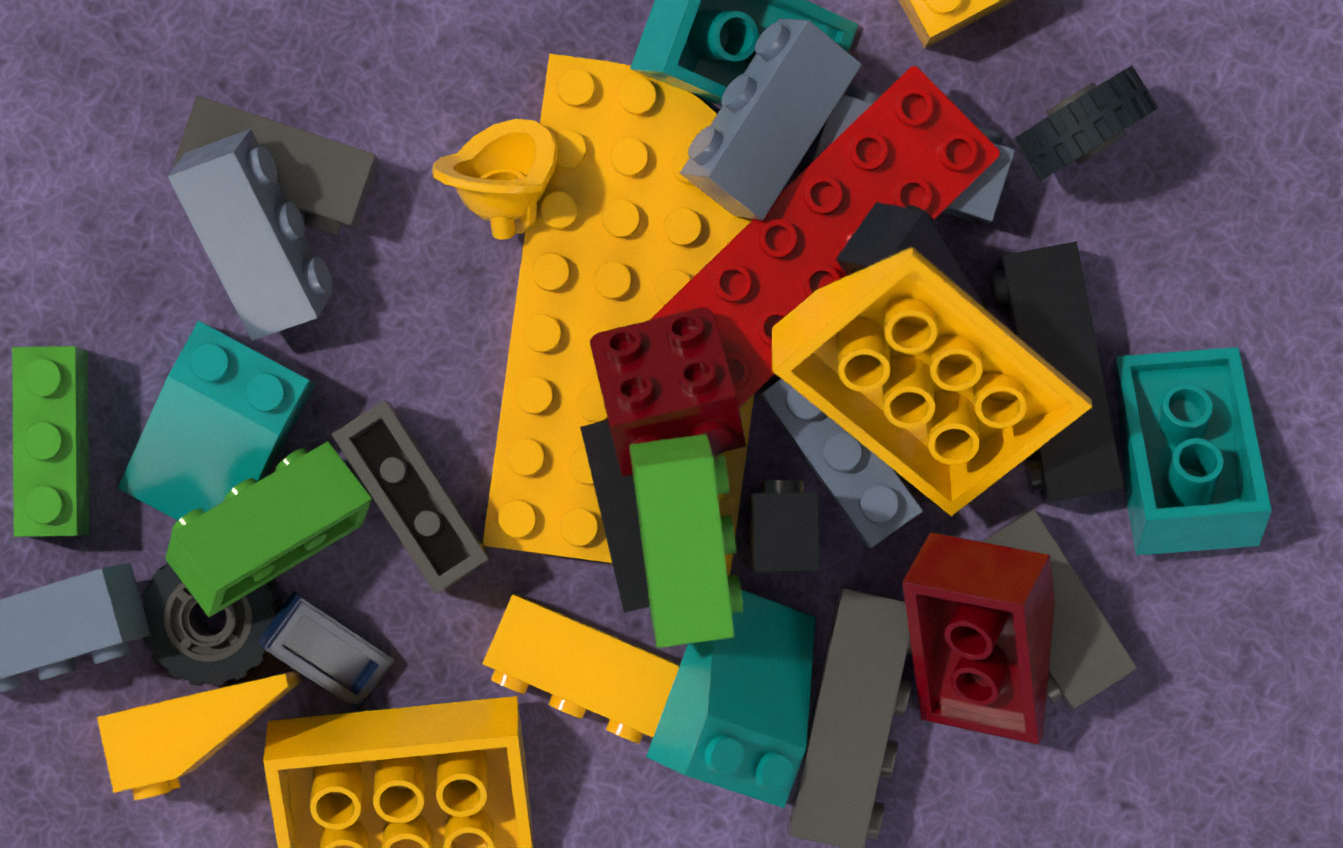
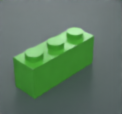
[12,346,89,537]
[629,434,743,648]
[165,441,372,617]

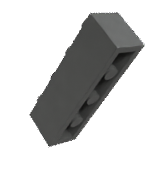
[787,588,912,848]

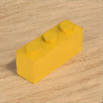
[482,594,680,744]

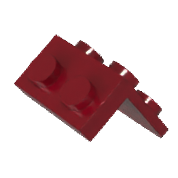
[590,308,747,477]

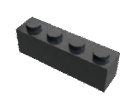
[989,241,1124,503]

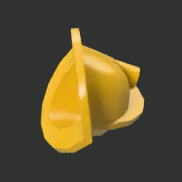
[432,119,559,240]

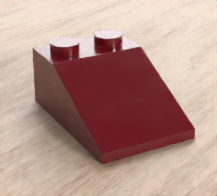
[902,532,1055,745]

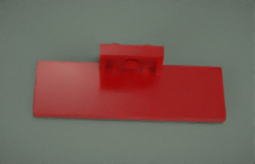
[650,66,1000,409]

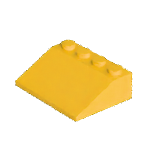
[772,247,1092,516]
[263,696,534,848]

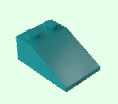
[630,0,858,140]
[118,320,316,521]
[1114,347,1272,556]
[646,590,816,808]

